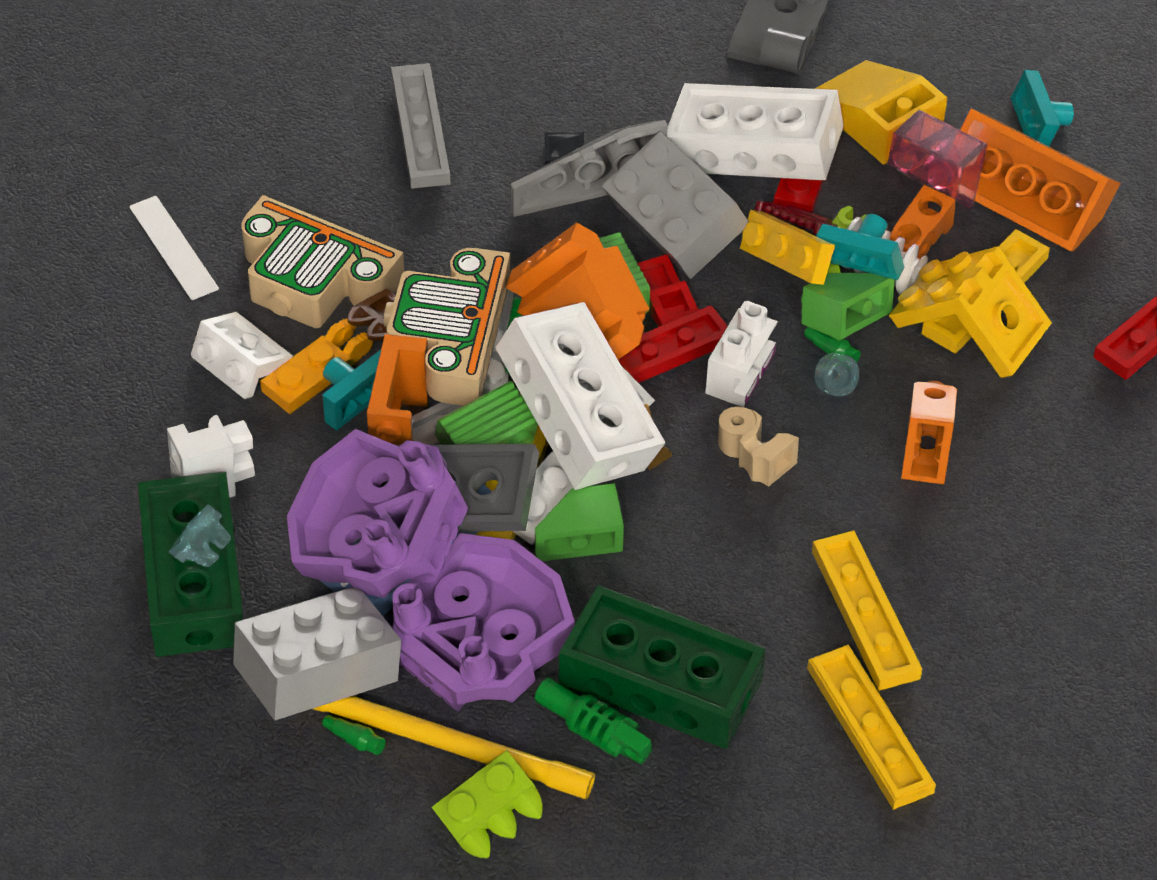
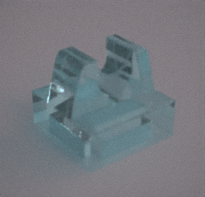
[169,504,231,567]

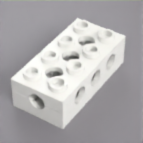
[667,83,844,180]
[495,302,665,490]

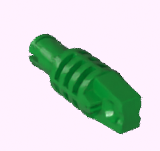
[535,677,652,765]

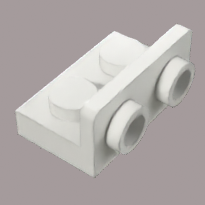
[191,312,293,399]

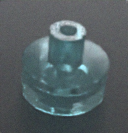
[815,353,859,397]

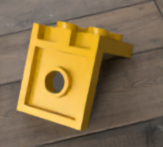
[889,246,1052,378]

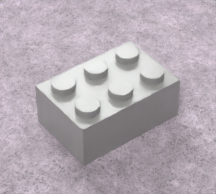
[602,131,748,279]
[233,587,401,721]

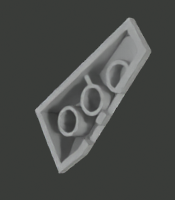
[511,120,668,217]

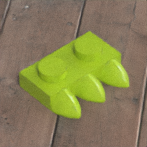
[432,750,543,859]

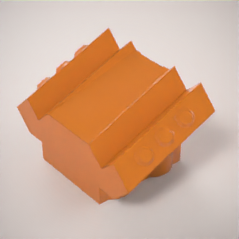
[505,222,649,359]

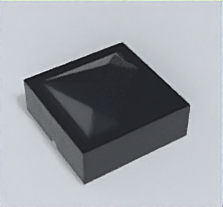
[544,132,584,165]

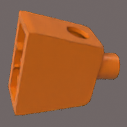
[901,381,957,485]

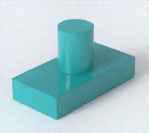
[1010,70,1074,146]
[816,214,905,280]
[322,350,381,431]

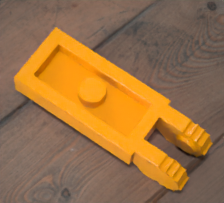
[260,318,373,414]

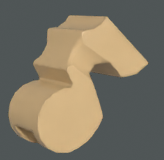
[718,406,799,487]

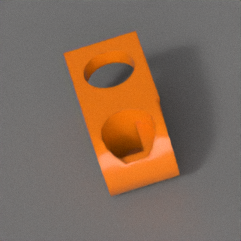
[890,185,956,259]

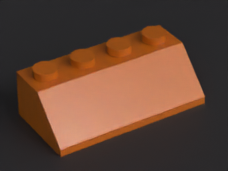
[935,109,1121,252]

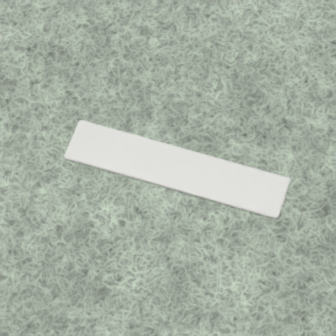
[130,196,219,300]

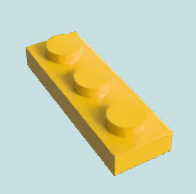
[740,210,835,285]

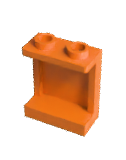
[367,334,430,445]

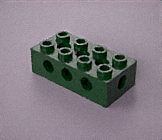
[138,472,244,657]
[559,585,766,750]

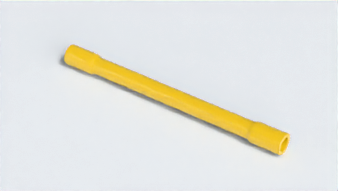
[313,696,595,800]

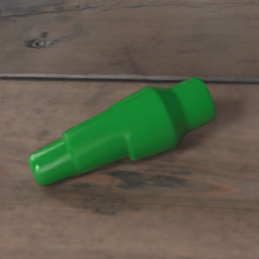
[804,327,861,365]
[322,715,386,755]

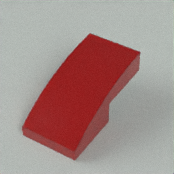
[637,254,699,327]

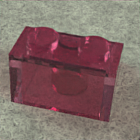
[887,110,987,209]

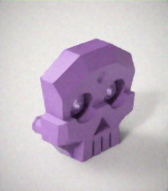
[287,429,468,598]
[392,533,575,712]

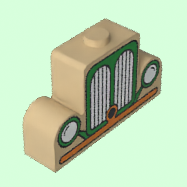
[242,195,404,328]
[384,248,510,406]

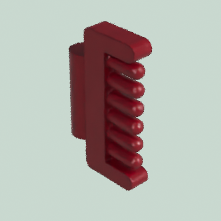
[754,200,838,234]

